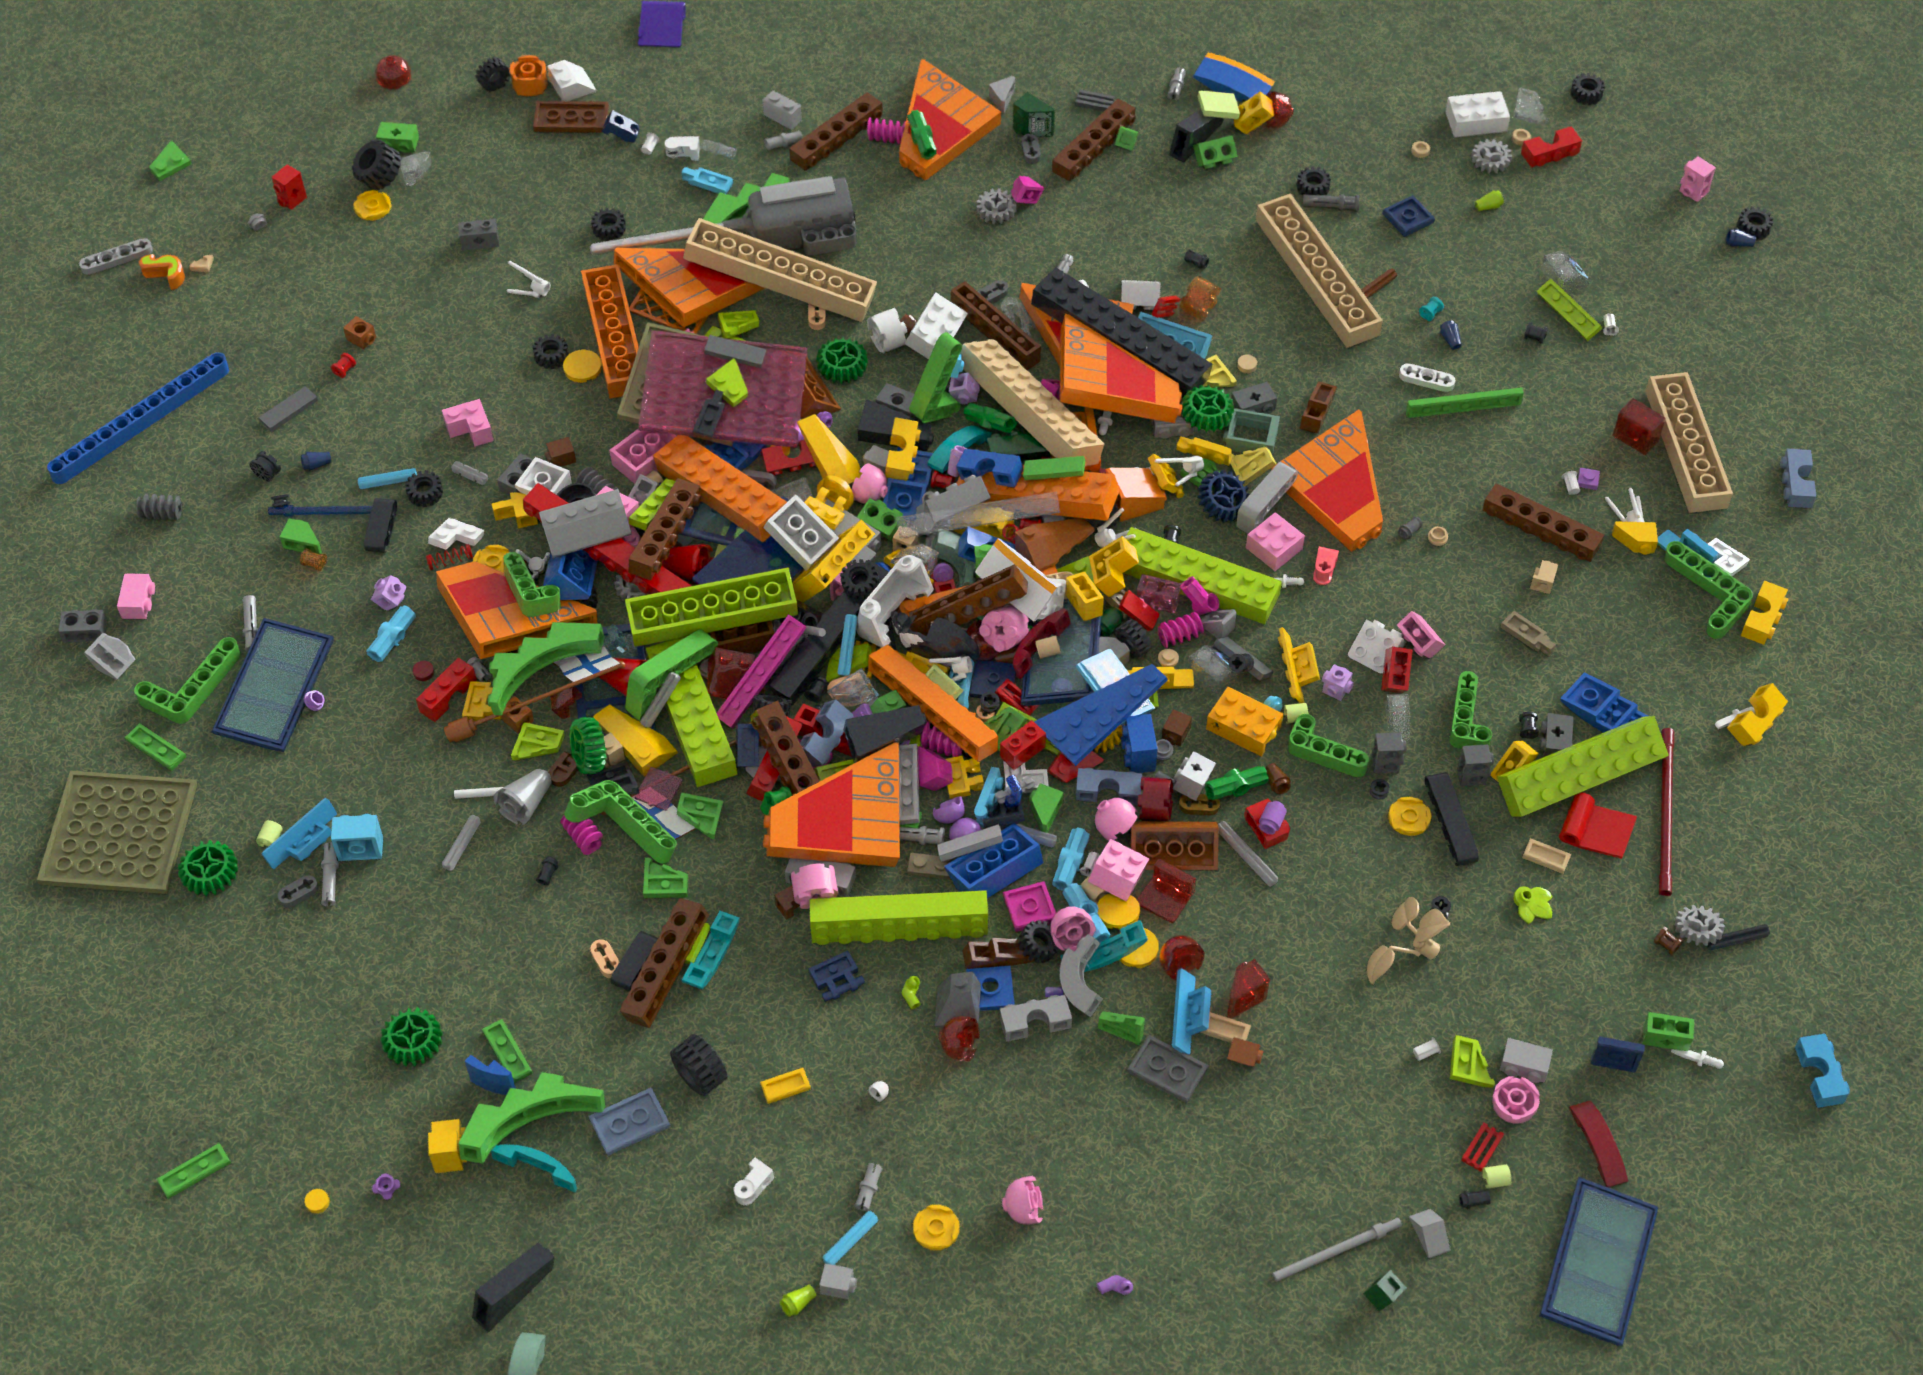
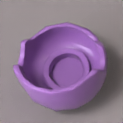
[933,796,965,824]
[949,818,982,840]

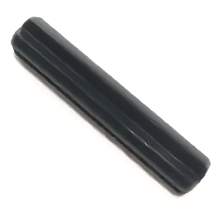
[1707,924,1770,950]

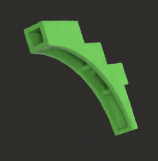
[703,173,789,224]
[488,622,605,716]
[458,1072,605,1164]

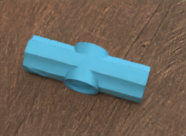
[366,605,416,662]
[1052,827,1090,891]
[1062,883,1110,942]

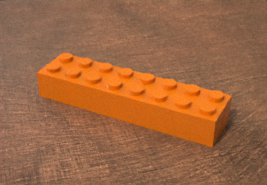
[581,264,639,398]
[652,432,787,542]
[957,466,1120,521]

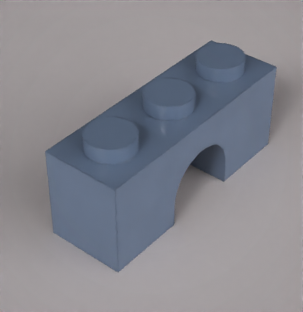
[1780,449,1816,508]
[800,699,854,767]
[1076,768,1142,806]

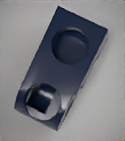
[602,110,639,142]

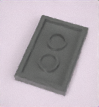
[1127,1035,1209,1103]

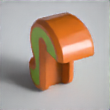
[139,254,185,290]

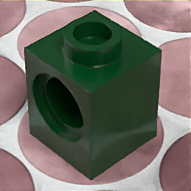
[1363,1270,1406,1311]

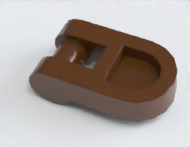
[549,751,578,787]

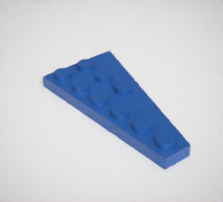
[1034,664,1168,766]

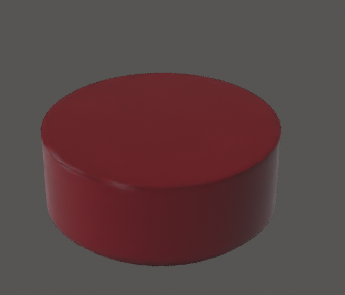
[413,661,434,681]

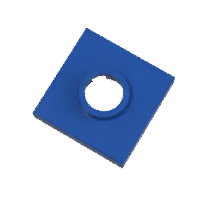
[966,966,1015,1011]

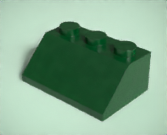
[986,432,1050,461]

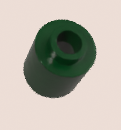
[1100,607,1123,637]

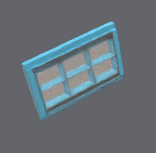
[1075,649,1155,726]

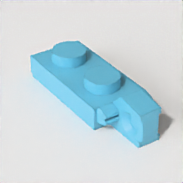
[682,167,733,194]

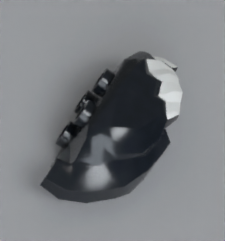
[891,611,981,660]

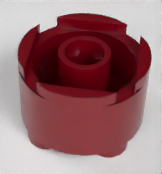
[1138,777,1173,821]

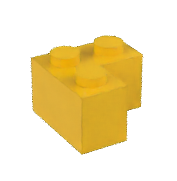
[1089,536,1139,597]
[428,1119,467,1173]

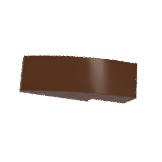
[1300,381,1337,434]
[962,938,1035,969]

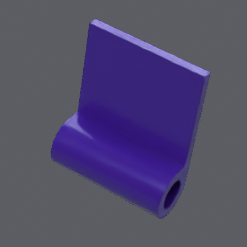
[638,1,686,47]

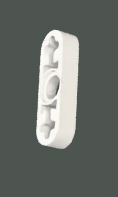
[1399,364,1455,392]

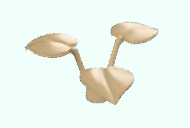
[1367,897,1450,985]

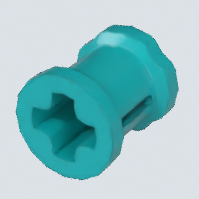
[1419,297,1444,321]

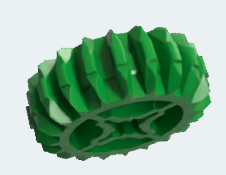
[816,337,868,385]
[1181,385,1234,433]
[569,717,607,774]
[178,839,238,897]
[380,1007,443,1067]

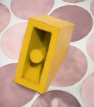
[1612,521,1658,555]
[1491,741,1539,781]

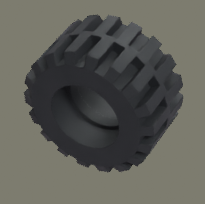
[352,139,401,191]
[670,1034,728,1096]

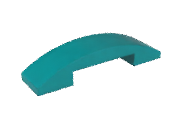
[927,425,992,473]
[682,911,740,989]
[1060,920,1148,972]
[491,1145,577,1192]

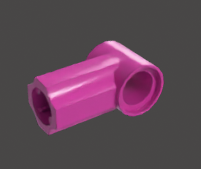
[1180,576,1219,616]

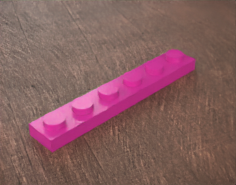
[717,614,807,729]

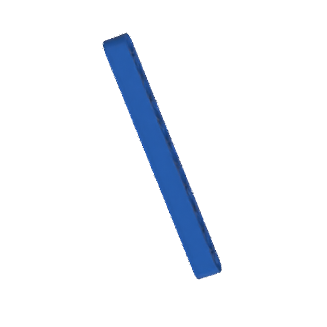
[47,352,229,484]

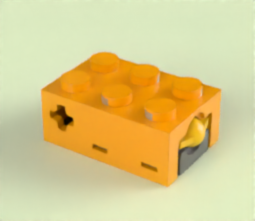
[1206,687,1283,757]

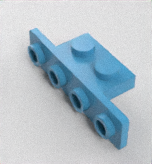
[1657,529,1719,578]
[262,798,337,869]
[1172,968,1211,1055]

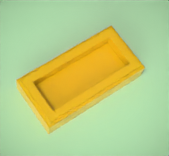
[760,1068,811,1104]

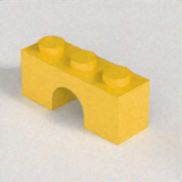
[885,417,921,481]
[1741,581,1788,645]
[1727,683,1788,746]

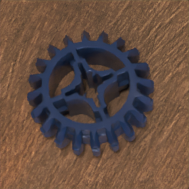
[1197,469,1250,523]

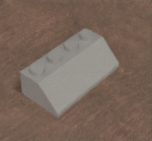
[539,489,632,558]

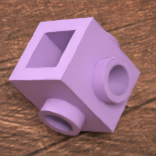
[949,373,980,404]
[371,575,406,610]
[1322,664,1353,701]

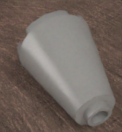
[494,769,551,825]

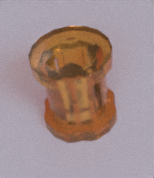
[300,548,327,571]

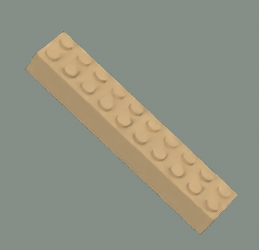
[1256,194,1383,348]
[683,218,877,322]
[961,339,1104,466]

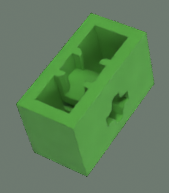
[376,122,419,153]
[1642,1012,1694,1051]

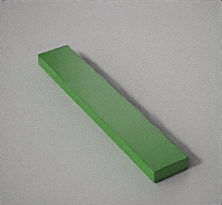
[1406,387,1524,418]

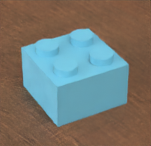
[331,814,383,861]

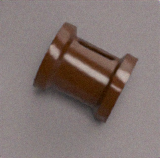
[1654,927,1684,956]

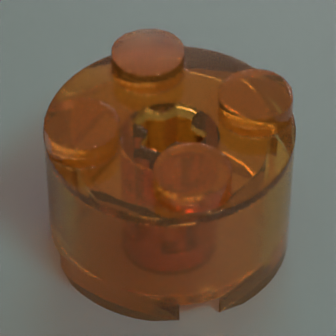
[1179,276,1221,321]

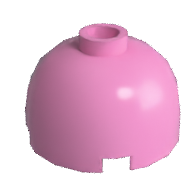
[852,463,888,504]
[1095,798,1138,841]
[1050,907,1096,952]
[1492,1076,1539,1124]
[1002,1176,1043,1224]

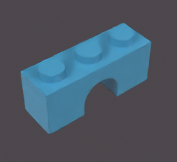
[1795,1033,1849,1108]

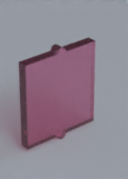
[635,767,683,811]

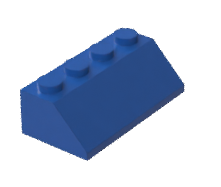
[543,549,598,600]
[944,823,1043,898]

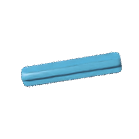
[358,468,417,489]
[838,614,858,676]
[823,1211,878,1265]

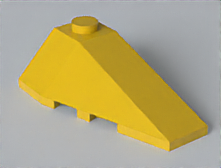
[797,414,862,486]
[593,704,678,777]

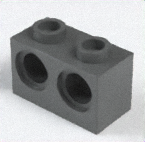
[497,453,533,496]
[59,609,107,643]
[1371,732,1407,774]
[1457,745,1494,786]

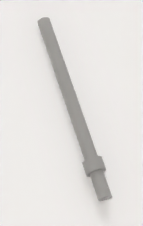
[1272,1218,1402,1282]

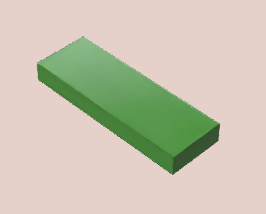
[1023,456,1085,480]
[125,723,187,771]
[482,1019,533,1083]
[157,1143,231,1199]

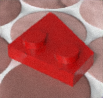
[1047,751,1104,783]

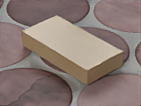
[1522,838,1571,874]
[1201,1012,1251,1043]

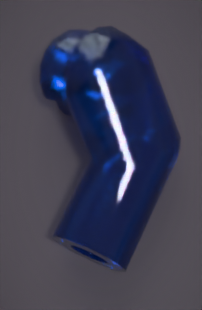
[1005,775,1023,807]

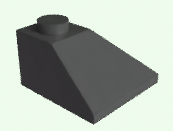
[935,972,981,1028]

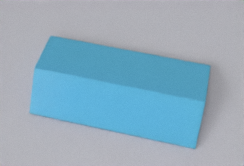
[1138,312,1212,359]

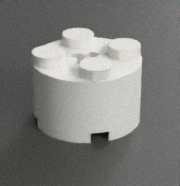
[867,308,907,353]

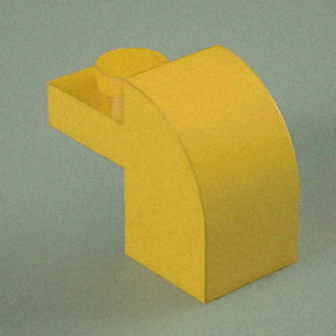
[492,492,538,529]

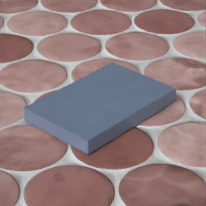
[588,1088,670,1156]

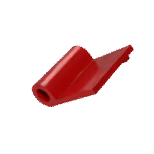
[1559,792,1637,859]

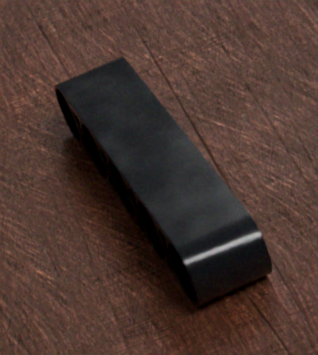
[1424,772,1479,866]

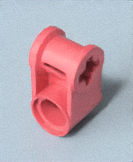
[1313,547,1339,585]

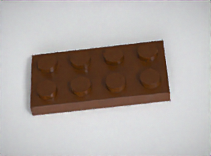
[533,101,609,133]

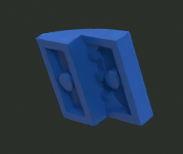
[465,1055,516,1095]

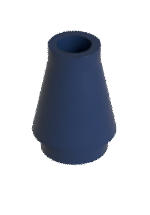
[1726,228,1756,247]
[1440,320,1462,350]
[301,452,331,471]

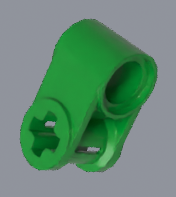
[760,786,792,816]

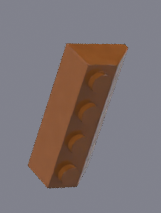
[768,348,841,419]
[1130,821,1219,870]

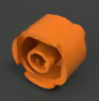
[510,55,548,96]

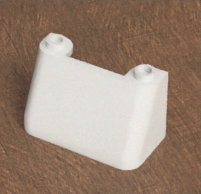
[856,555,934,648]

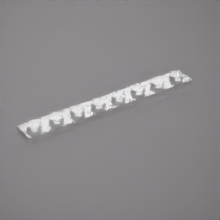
[896,492,1060,538]

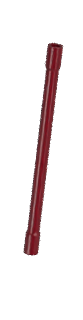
[1659,728,1674,896]

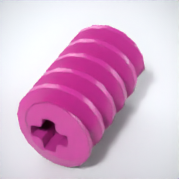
[867,118,906,144]
[1158,612,1204,649]
[921,721,963,757]
[560,815,603,855]

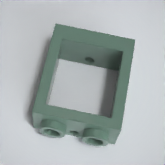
[1223,408,1280,455]

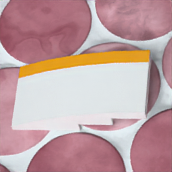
[975,538,1059,621]

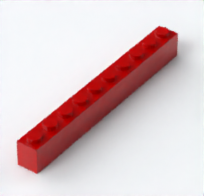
[523,483,691,594]

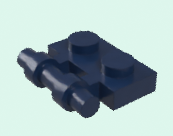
[808,950,865,1002]

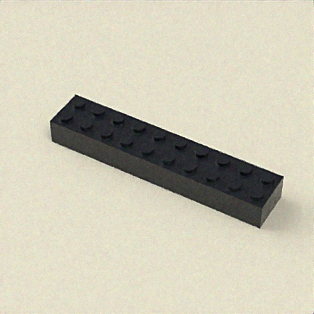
[1031,267,1212,399]

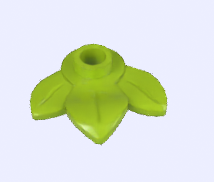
[1514,886,1552,924]

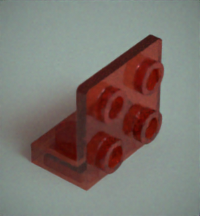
[1137,859,1197,924]

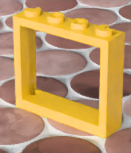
[792,520,875,603]

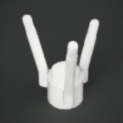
[507,261,551,298]
[1155,456,1204,486]
[1605,488,1645,522]
[1095,508,1137,548]
[516,549,550,580]
[929,656,973,682]

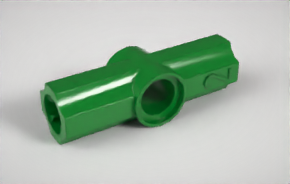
[907,110,937,160]
[963,403,1017,433]
[1204,766,1269,800]

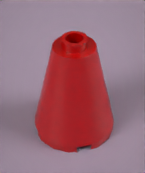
[662,544,714,584]
[599,657,646,697]

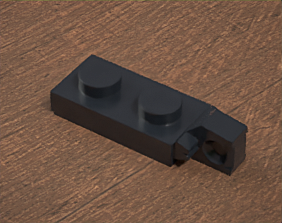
[692,390,725,441]

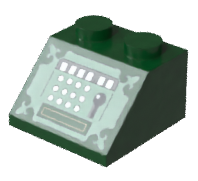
[1013,92,1055,137]

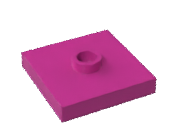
[1003,881,1056,932]

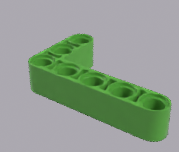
[909,332,962,423]
[1664,541,1753,639]
[625,629,718,721]
[134,637,241,724]
[564,780,677,864]

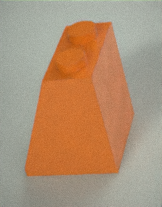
[1106,468,1167,522]

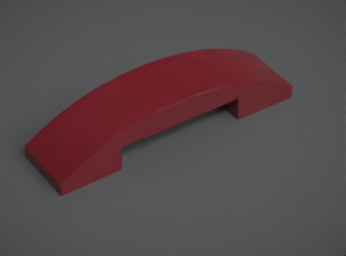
[1013,608,1071,679]
[1569,1101,1629,1188]

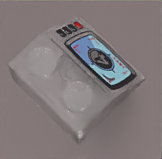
[1541,250,1593,293]
[1188,645,1246,695]

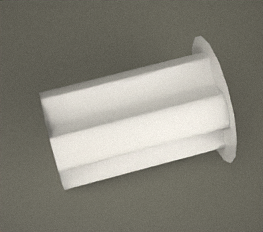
[641,133,660,155]
[1603,314,1619,335]
[1562,471,1580,495]
[1080,852,1100,877]
[1413,1037,1440,1061]

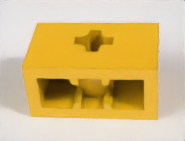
[1065,572,1104,621]

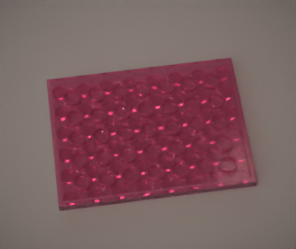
[638,330,807,448]

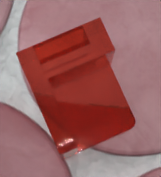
[550,687,582,719]

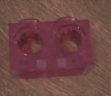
[1136,574,1182,614]

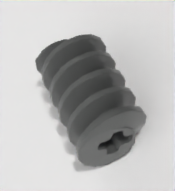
[576,467,620,495]
[136,493,182,521]

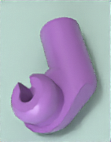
[1097,1275,1133,1295]

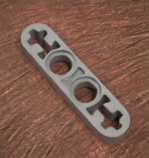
[79,238,153,274]

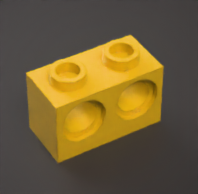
[1233,91,1274,134]

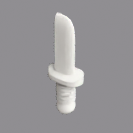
[1098,410,1113,435]
[1275,574,1304,588]
[1715,707,1755,729]
[1671,1049,1724,1069]

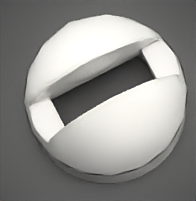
[869,1081,889,1102]

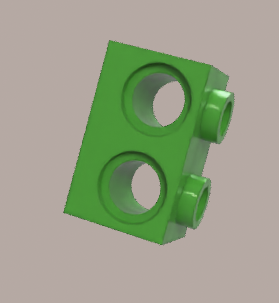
[1193,135,1238,169]
[857,498,906,542]

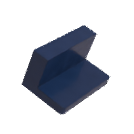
[736,724,759,768]

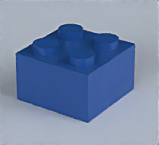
[1121,714,1158,773]

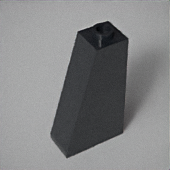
[1169,109,1224,163]
[858,400,934,451]
[843,705,926,763]
[472,1243,555,1333]

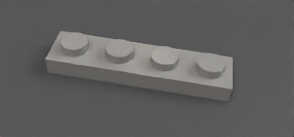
[899,744,919,825]

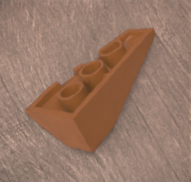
[1015,518,1094,571]

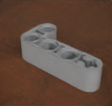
[1236,462,1298,534]

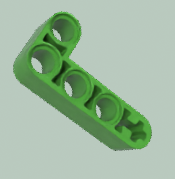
[503,552,561,617]
[1449,671,1492,749]
[1288,714,1369,777]

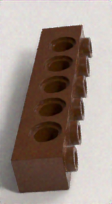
[789,92,883,171]
[1052,99,1136,182]
[951,281,1041,370]
[628,478,702,580]
[1483,483,1604,562]
[909,564,1028,636]
[750,701,820,796]
[620,898,709,1028]

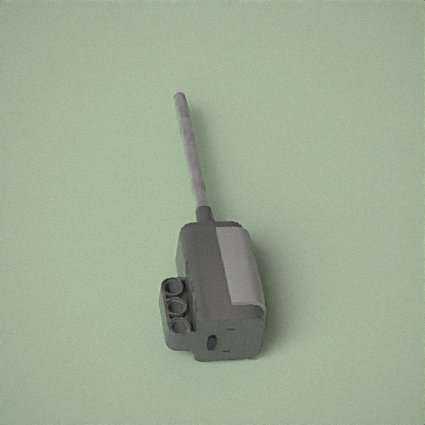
[590,176,857,255]

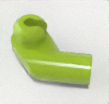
[902,976,921,1010]

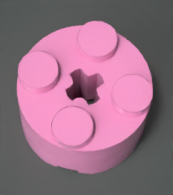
[979,604,1029,652]
[791,864,838,909]

